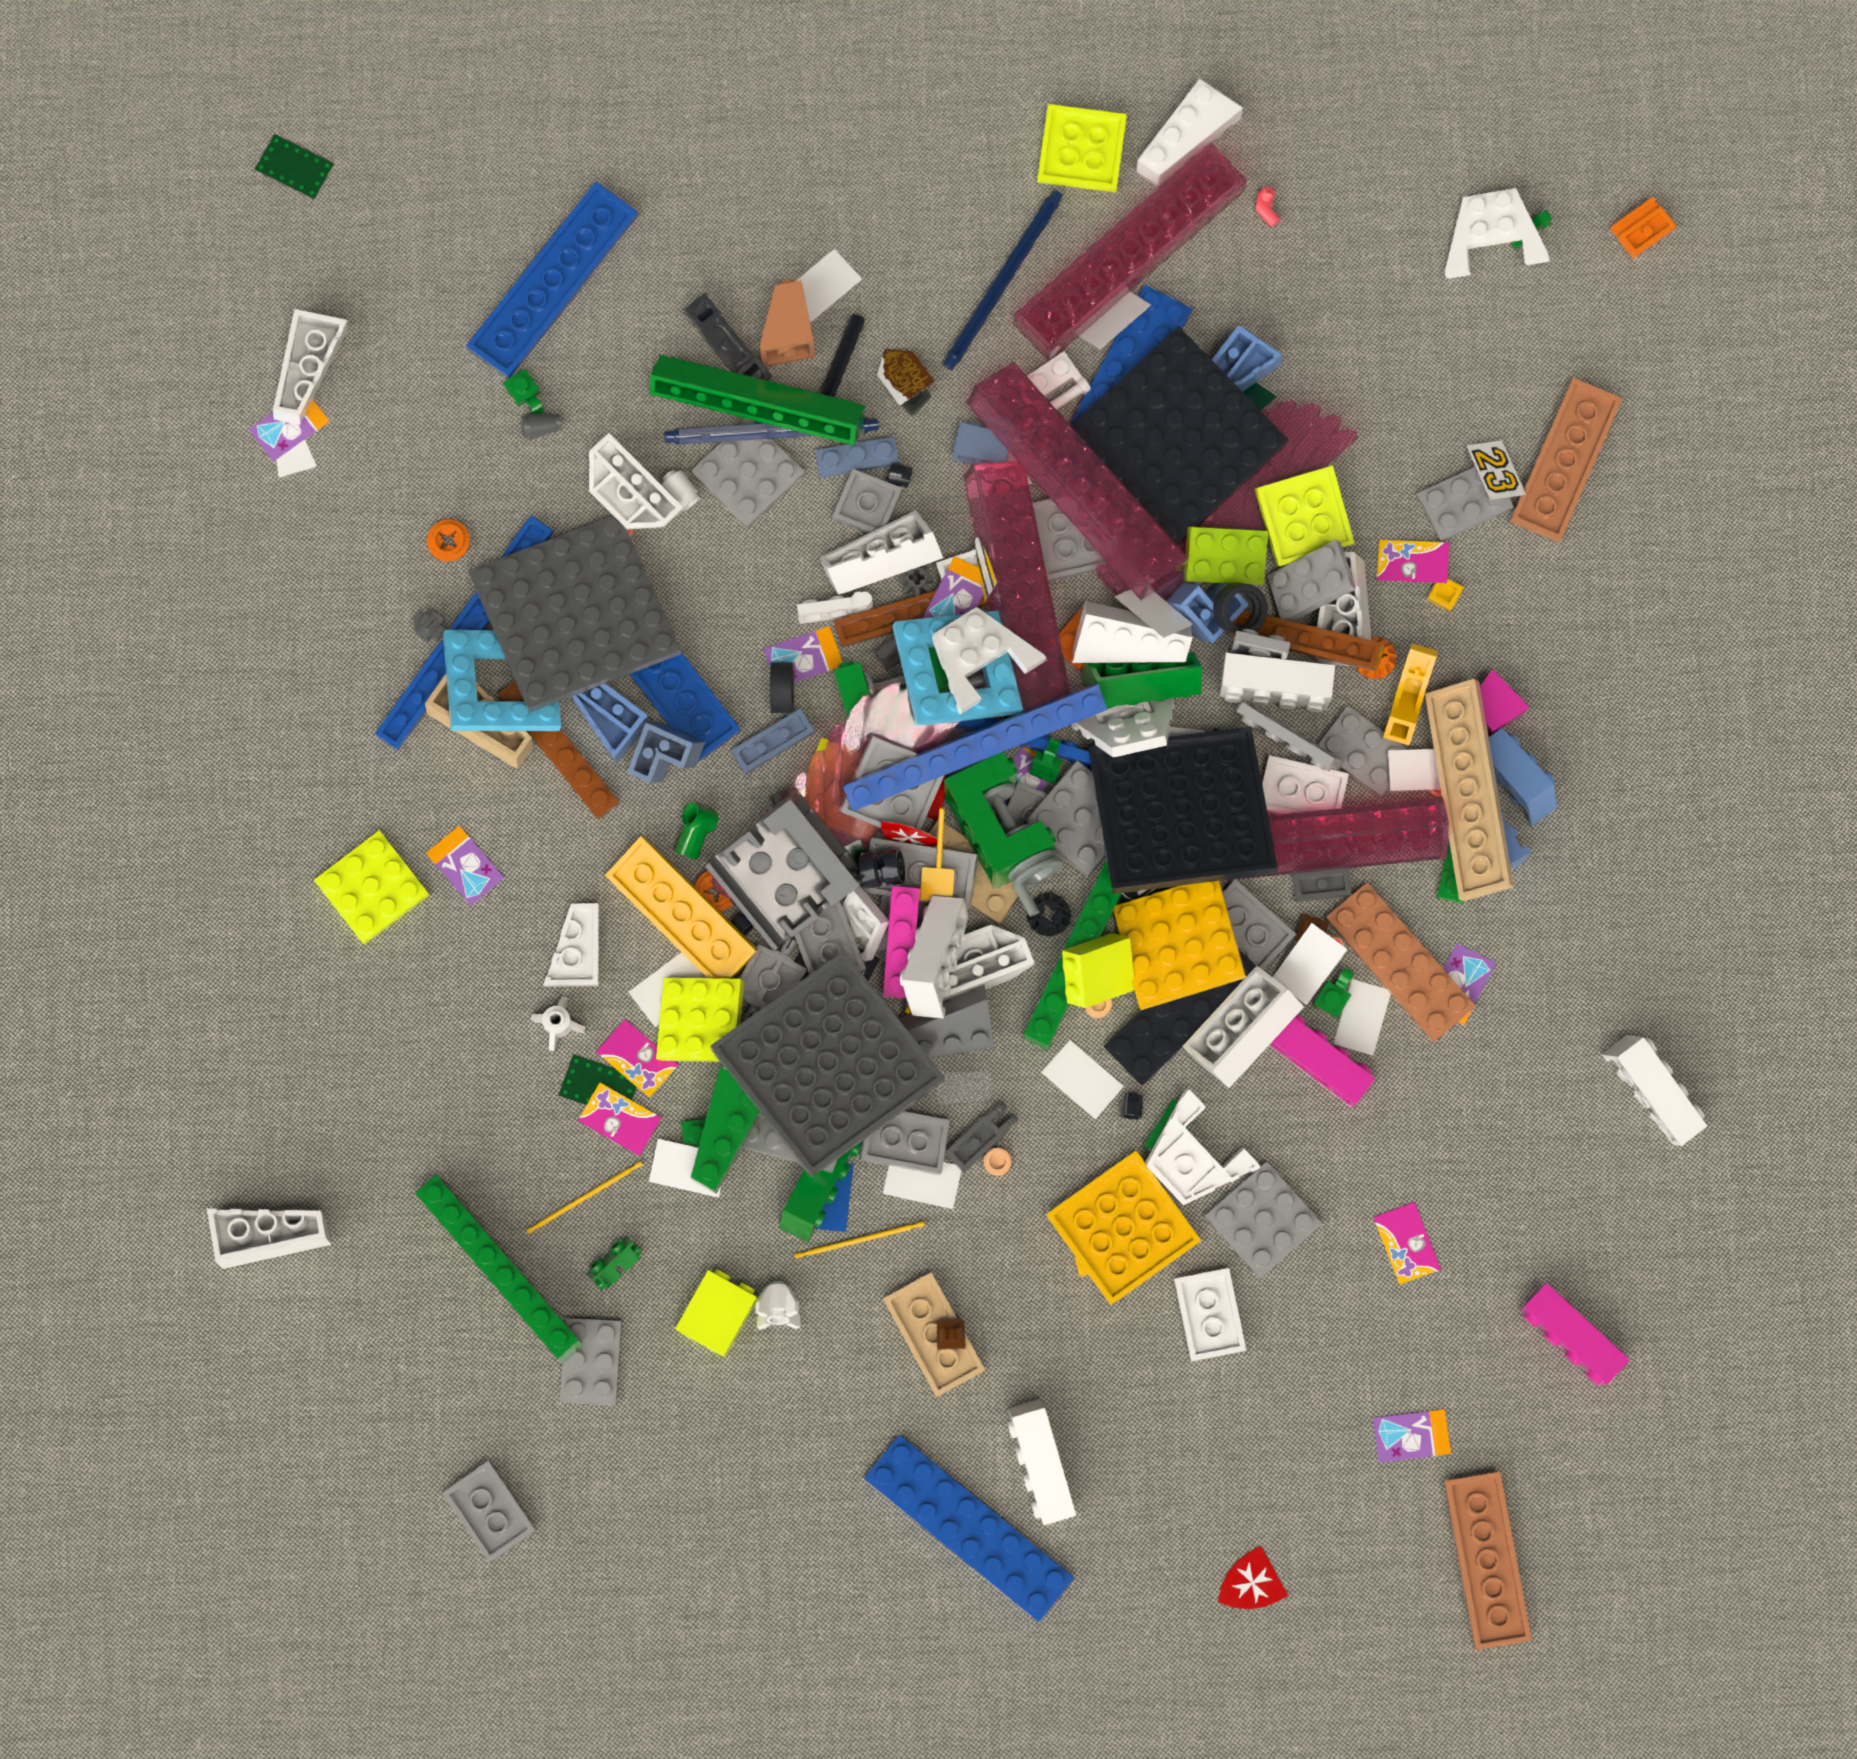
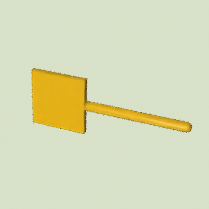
[920,808,955,901]

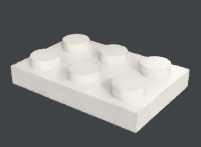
[1262,755,1349,828]
[1174,1268,1246,1362]

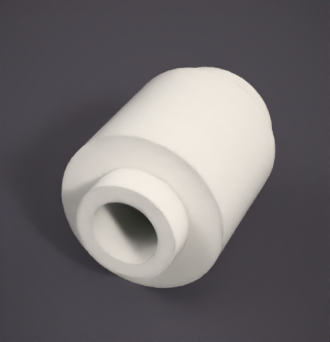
[662,470,700,511]

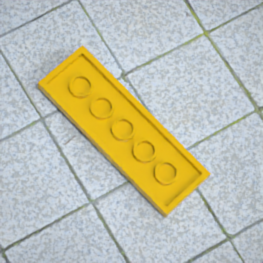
[605,836,759,979]

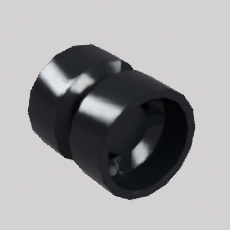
[859,848,906,889]

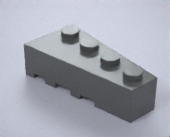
[898,985,995,1058]

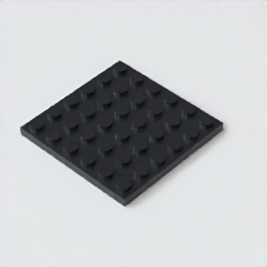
[1060,326,1289,553]
[1088,726,1278,894]

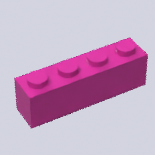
[883,885,921,999]
[1269,1014,1375,1108]
[1520,1283,1630,1387]

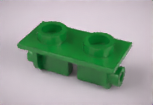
[586,1237,642,1291]

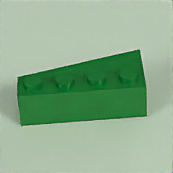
[1082,652,1202,709]
[691,1067,761,1194]
[779,1142,862,1243]

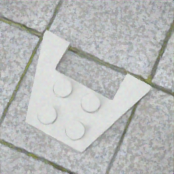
[1445,188,1550,279]
[932,607,1046,715]
[1071,698,1175,757]
[1145,1088,1261,1205]

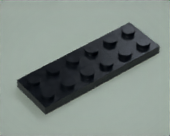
[1103,949,1256,1087]

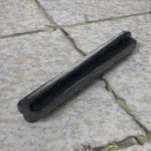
[820,314,865,397]

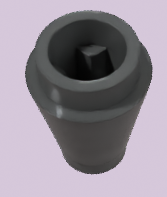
[521,413,561,440]

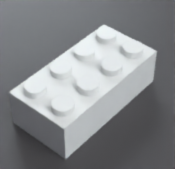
[1219,653,1335,712]
[1182,966,1304,1088]

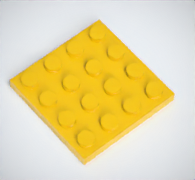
[1114,881,1247,1010]
[1046,1151,1201,1306]

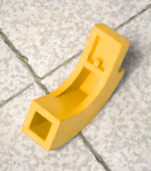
[1383,643,1438,745]

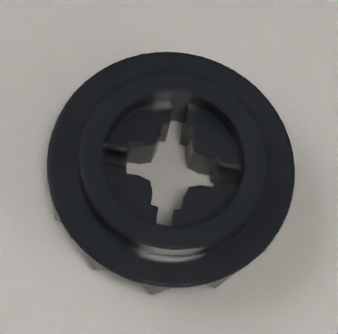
[1027,893,1071,937]

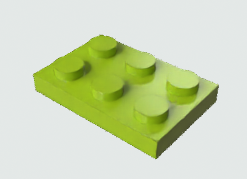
[1183,526,1268,585]

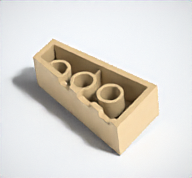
[425,674,533,769]

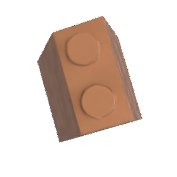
[760,279,815,367]

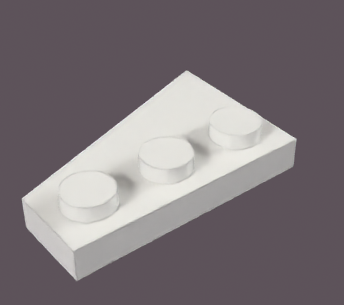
[543,903,599,987]

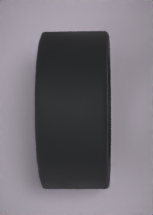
[1213,583,1268,634]
[770,662,794,713]

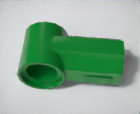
[675,802,719,860]

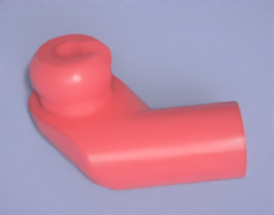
[1255,186,1281,228]

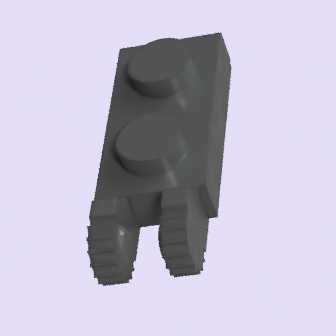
[945,1102,1019,1173]

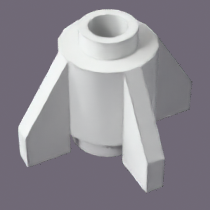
[531,996,586,1052]
[755,1281,800,1329]

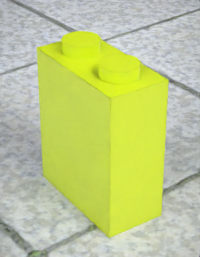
[1062,933,1134,1008]
[675,1269,758,1358]

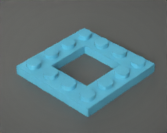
[892,611,1023,726]
[443,630,561,731]

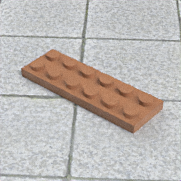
[1510,377,1623,543]
[1325,883,1476,1043]
[1444,1472,1532,1650]

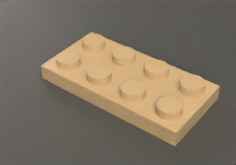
[929,820,1019,925]
[883,1272,985,1398]

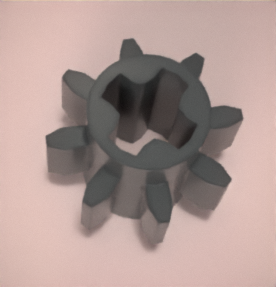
[900,566,934,596]
[412,609,446,642]

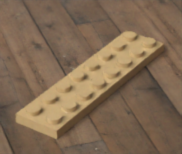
[1425,679,1514,901]

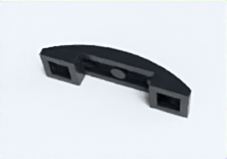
[684,292,772,381]

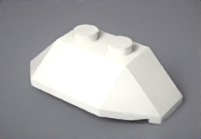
[589,433,684,530]
[942,925,1035,1002]

